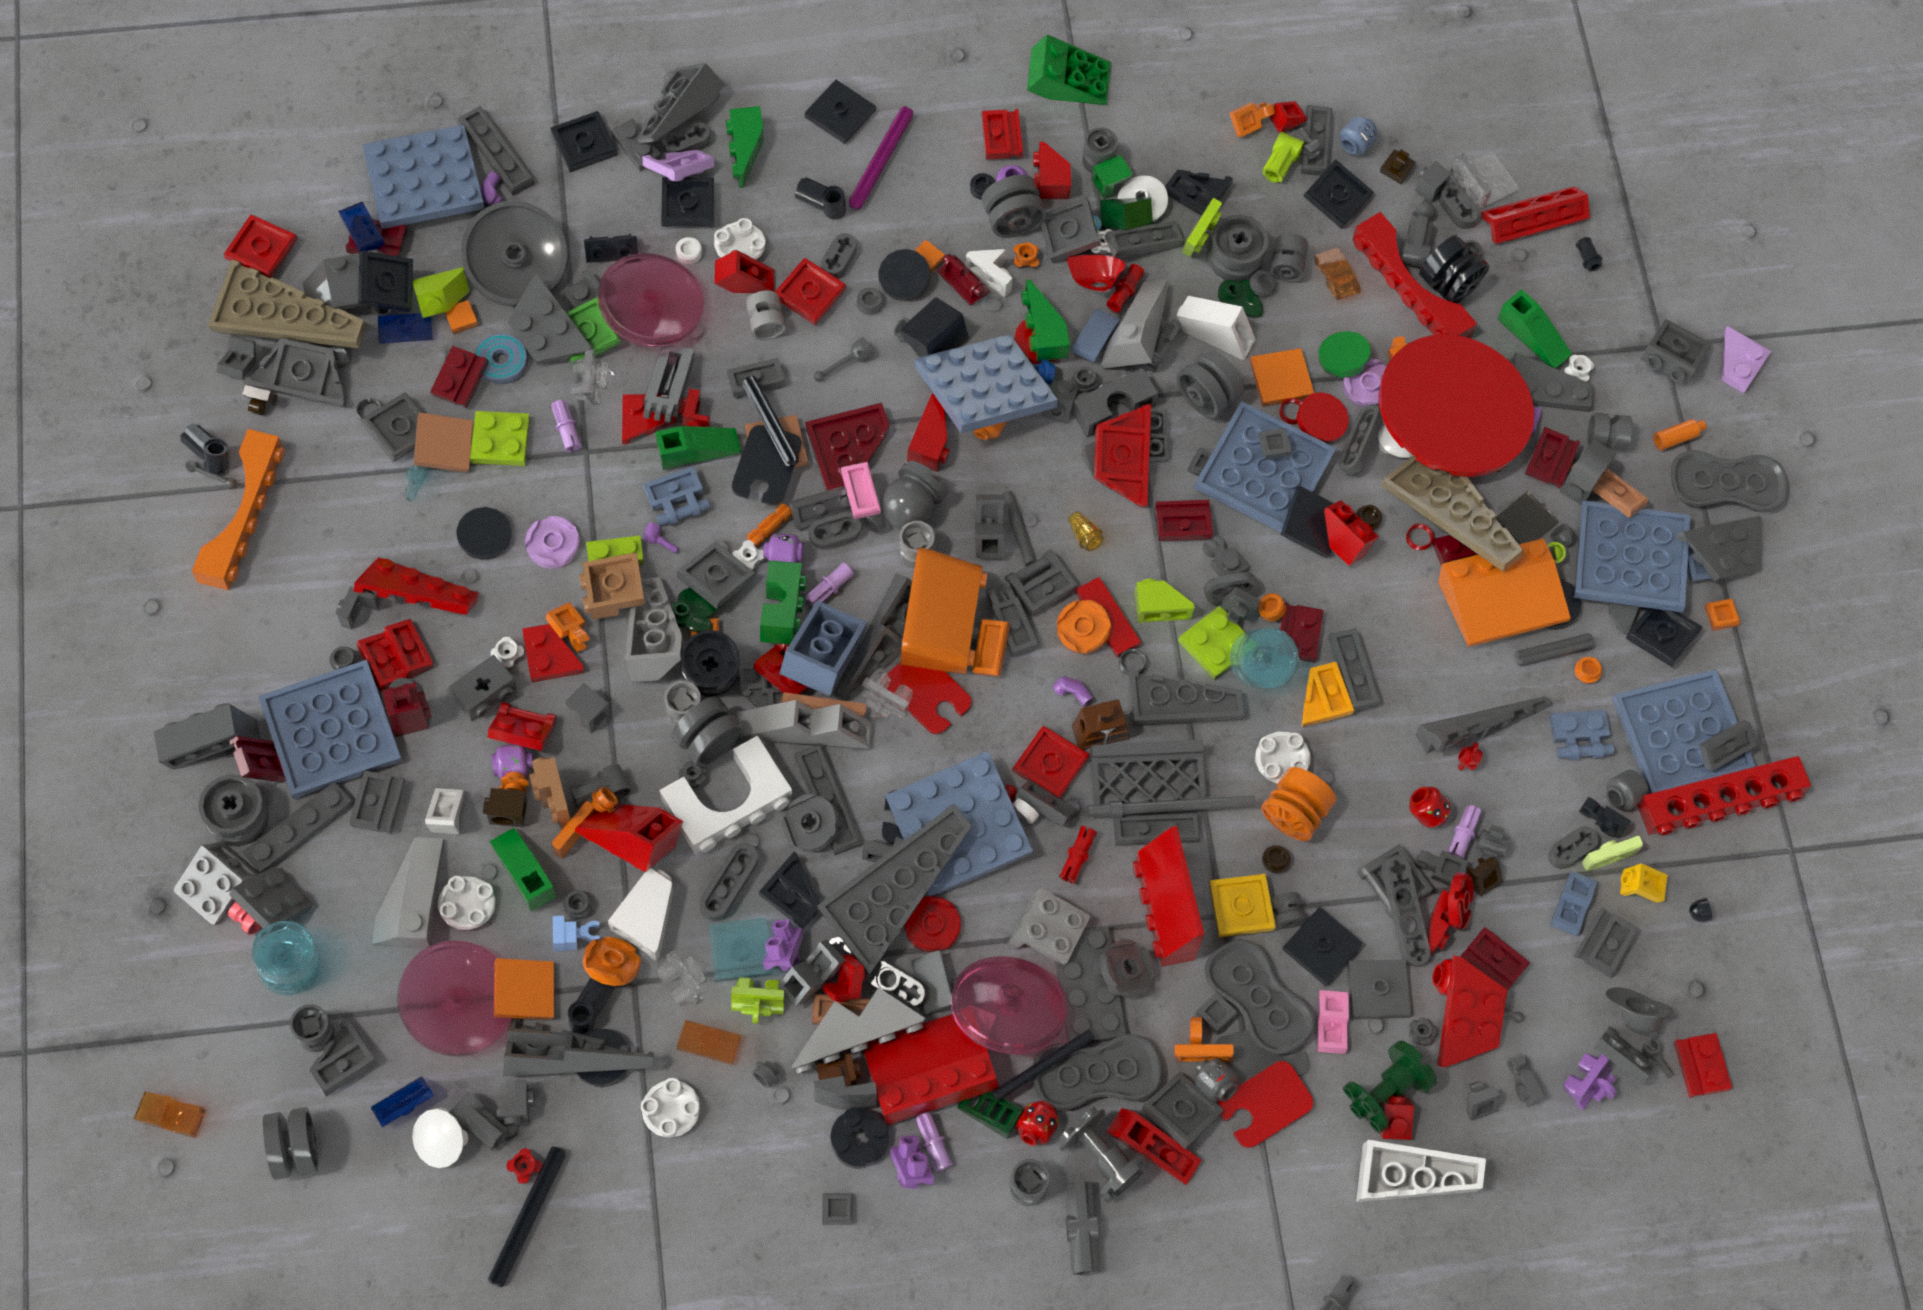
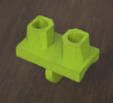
[731,978,784,1024]

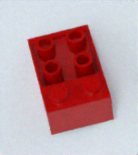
[575,804,683,872]

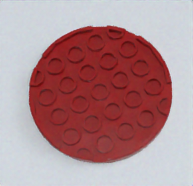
[1378,334,1534,477]

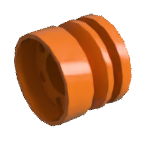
[1261,767,1337,841]

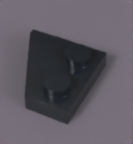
[759,852,820,929]

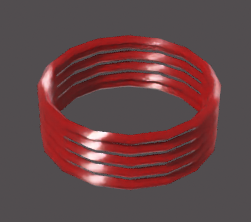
[1279,398,1302,425]
[1406,523,1433,551]

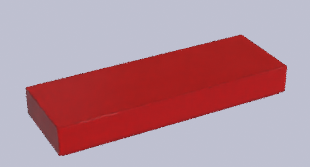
[1075,577,1141,658]

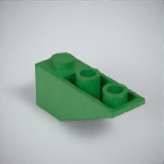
[725,106,764,188]
[1021,279,1070,361]
[1497,289,1572,369]
[655,426,741,470]
[489,828,556,912]

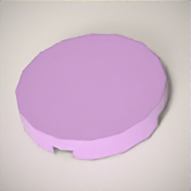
[1343,359,1386,408]
[525,516,580,569]

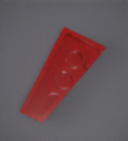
[353,557,479,615]

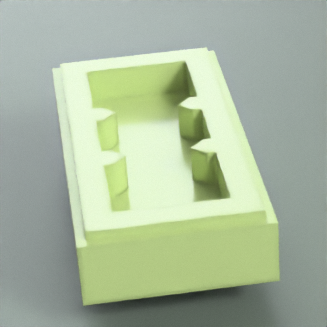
[1582,836,1643,872]

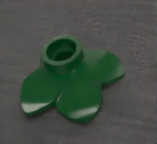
[1218,280,1263,317]
[670,587,721,632]

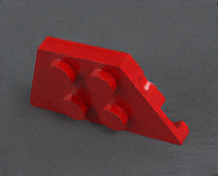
[1094,404,1151,508]
[1437,955,1507,1067]

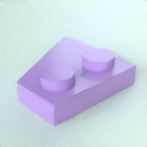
[642,150,714,181]
[1721,326,1771,393]

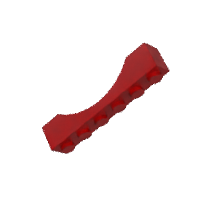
[1352,212,1477,338]

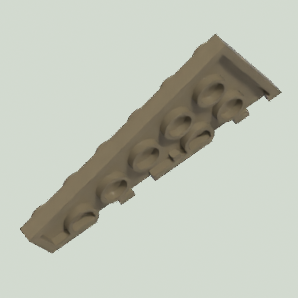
[208,259,367,348]
[1382,456,1523,572]

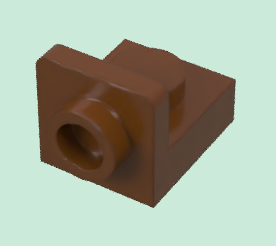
[816,1053,861,1087]

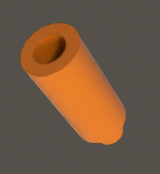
[1653,419,1707,451]

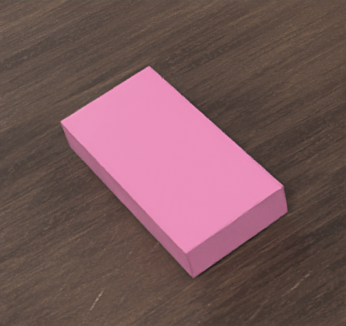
[841,462,881,519]

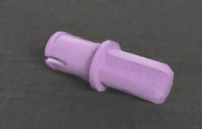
[551,399,582,452]
[805,563,854,607]
[1447,805,1482,859]
[916,1112,953,1172]

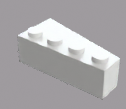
[1356,1140,1486,1202]

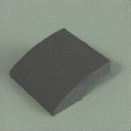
[814,1076,877,1110]

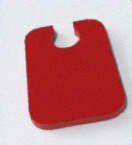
[883,662,971,735]
[1217,1061,1313,1148]

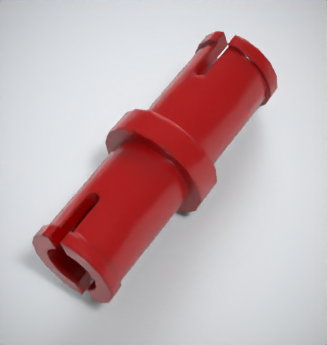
[1106,264,1145,313]
[1059,826,1097,884]

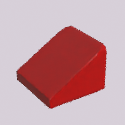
[1269,101,1307,133]

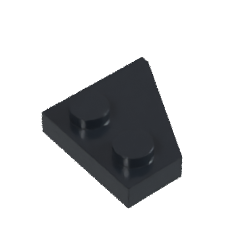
[1164,169,1233,216]

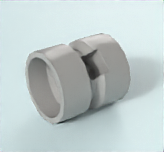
[746,291,786,340]
[899,521,935,568]
[664,681,701,726]

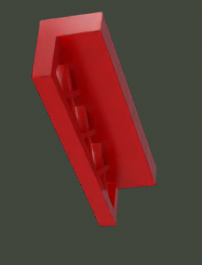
[1481,186,1590,244]

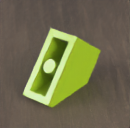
[413,267,470,318]
[1134,578,1195,623]

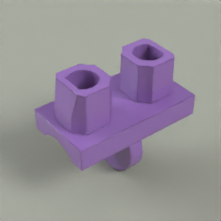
[763,919,804,971]
[1564,1053,1617,1110]
[890,1135,934,1189]

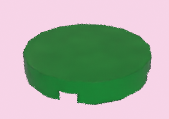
[1318,331,1371,378]

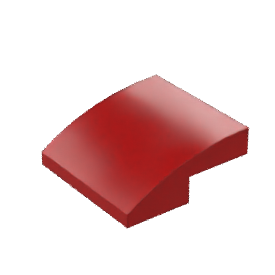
[357,619,433,691]

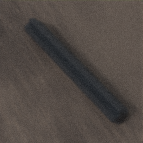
[488,1146,566,1287]

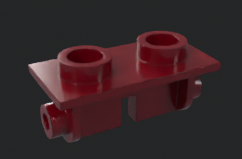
[936,254,990,306]

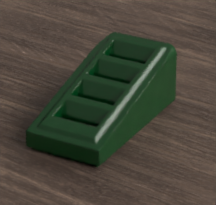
[957,1092,1023,1139]

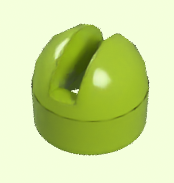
[1547,542,1566,564]

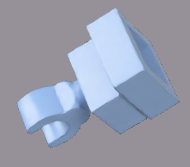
[553,916,600,952]

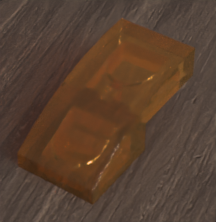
[1315,247,1361,300]
[134,1091,206,1138]

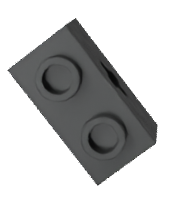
[449,654,517,721]

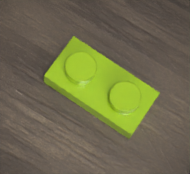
[586,535,644,565]

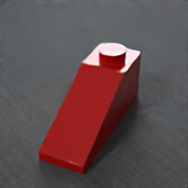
[907,392,950,472]
[1106,1108,1202,1185]

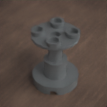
[1059,1107,1151,1203]

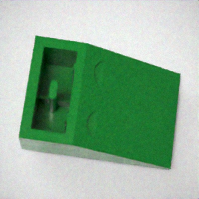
[1027,34,1111,105]

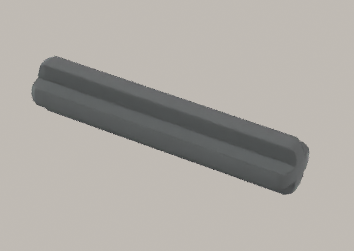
[1515,633,1594,666]

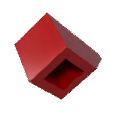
[1033,141,1071,199]
[1324,500,1379,566]

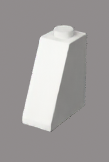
[1176,296,1256,360]
[608,868,674,961]

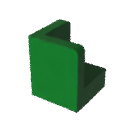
[1092,155,1132,199]

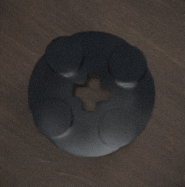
[830,1108,889,1169]

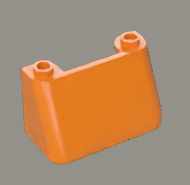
[901,547,987,674]

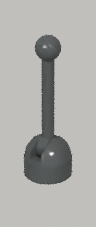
[814,337,873,382]

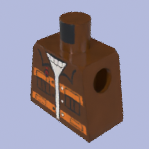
[1071,700,1130,750]

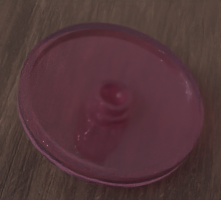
[597,253,704,347]
[397,940,512,1056]
[951,956,1067,1054]

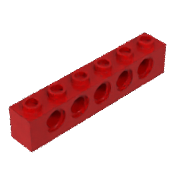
[1637,756,1811,836]

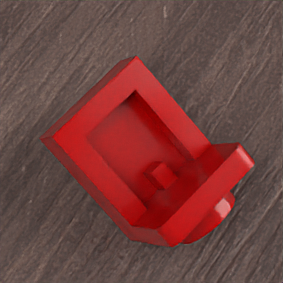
[680,388,711,427]
[823,955,865,1003]
[1381,1094,1414,1140]

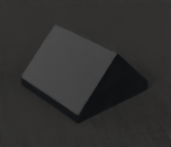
[898,297,969,357]

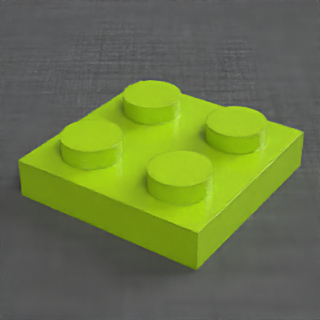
[1182,198,1222,257]
[470,411,530,466]
[1178,606,1256,680]

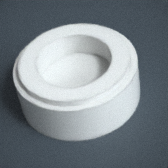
[676,237,702,264]
[1012,798,1039,824]

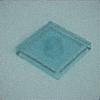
[709,917,773,982]

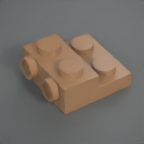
[579,552,645,620]
[529,757,570,830]

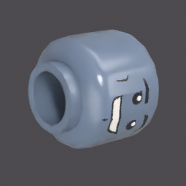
[1340,117,1378,155]

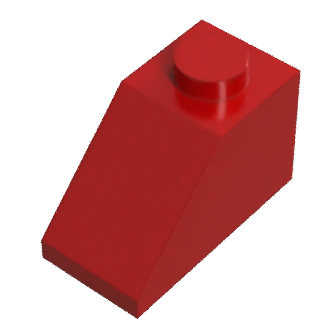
[714,250,774,294]

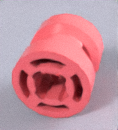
[228,902,262,935]

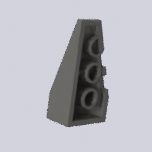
[637,63,725,143]

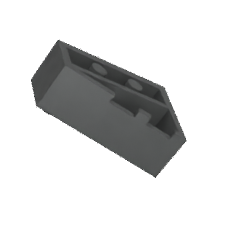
[154,703,260,770]

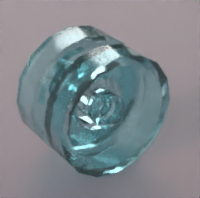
[1230,628,1299,688]

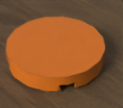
[1057,600,1112,654]
[582,937,641,986]

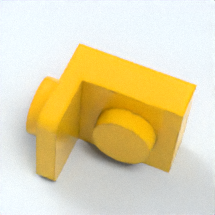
[1620,863,1668,903]

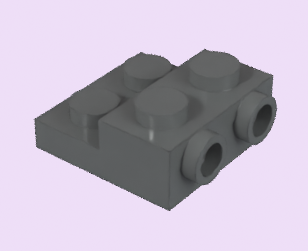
[1641,319,1712,385]

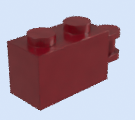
[382,682,432,737]

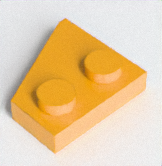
[1301,662,1354,728]

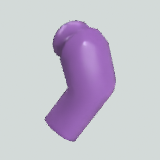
[480,172,502,205]
[1053,676,1094,707]

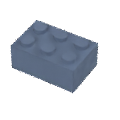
[779,600,867,696]

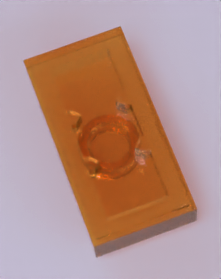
[677,1020,741,1065]

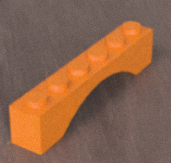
[192,429,285,590]

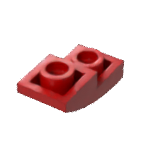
[1426,889,1450,955]

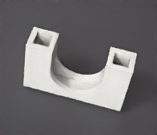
[659,736,792,854]

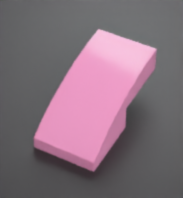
[1317,990,1349,1054]

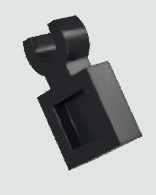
[1579,797,1631,839]

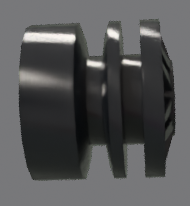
[1419,235,1489,303]
[681,630,740,697]

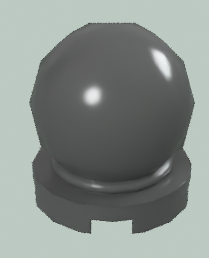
[881,461,949,529]

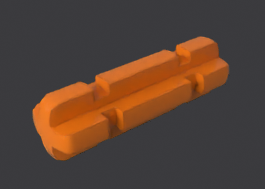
[747,504,792,547]

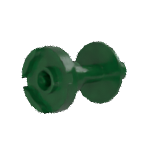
[1342,1040,1437,1133]

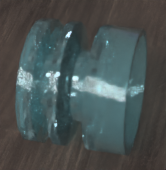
[252,921,319,996]

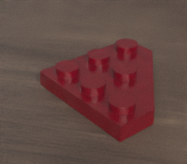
[805,402,890,491]

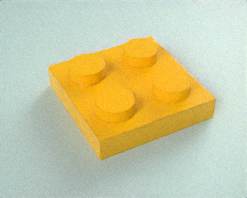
[1208,874,1276,938]

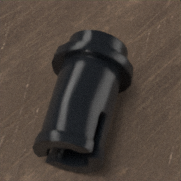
[1575,237,1603,271]

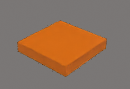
[1249,348,1314,407]
[494,958,554,1020]

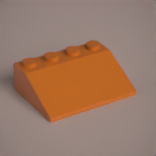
[1438,538,1571,647]

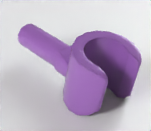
[644,523,679,553]

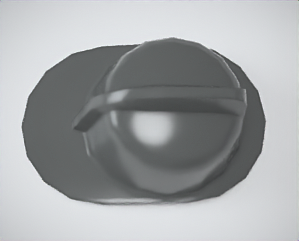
[1606,987,1673,1038]

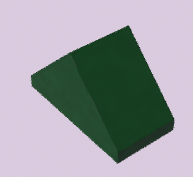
[1100,197,1153,230]

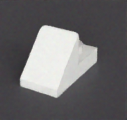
[965,249,1013,298]
[425,788,464,834]

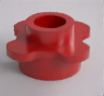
[1458,742,1483,771]
[506,1148,542,1184]

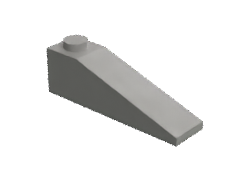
[1101,279,1169,368]
[625,577,683,682]
[372,837,444,949]

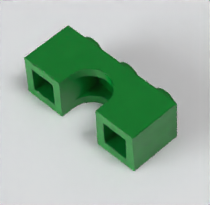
[760,560,807,645]

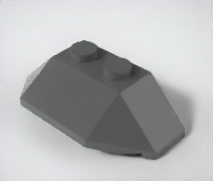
[303,250,387,310]

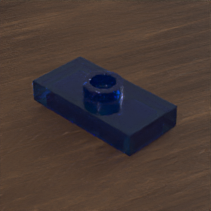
[338,201,385,253]
[378,313,433,344]
[371,1076,434,1128]

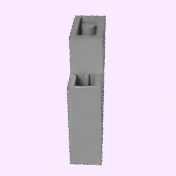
[737,700,872,749]
[791,987,925,1074]

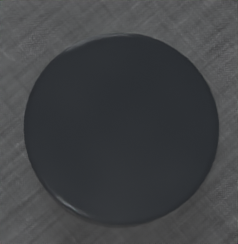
[970,173,995,200]

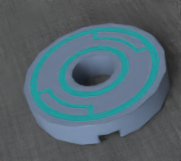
[474,333,528,384]

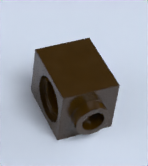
[483,788,528,827]

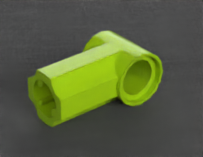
[1262,131,1305,183]

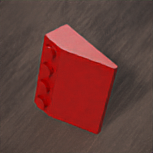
[1132,826,1204,967]
[863,1007,999,1125]

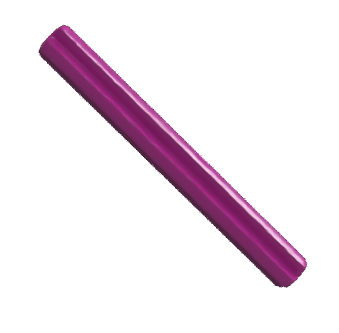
[849,106,913,210]

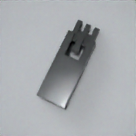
[644,344,694,422]

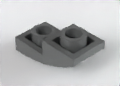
[1149,409,1168,461]

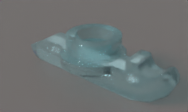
[405,465,430,501]

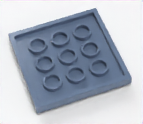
[362,125,485,229]
[915,334,1058,433]
[1193,401,1336,533]
[1574,501,1690,612]
[258,659,402,799]
[1612,669,1756,794]
[885,751,1034,897]

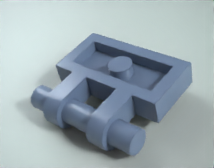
[643,466,710,526]
[1549,710,1614,760]

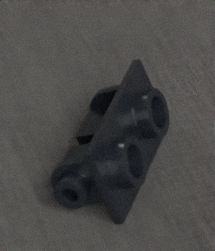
[584,233,638,263]

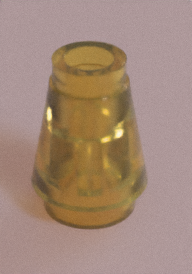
[1068,511,1104,551]

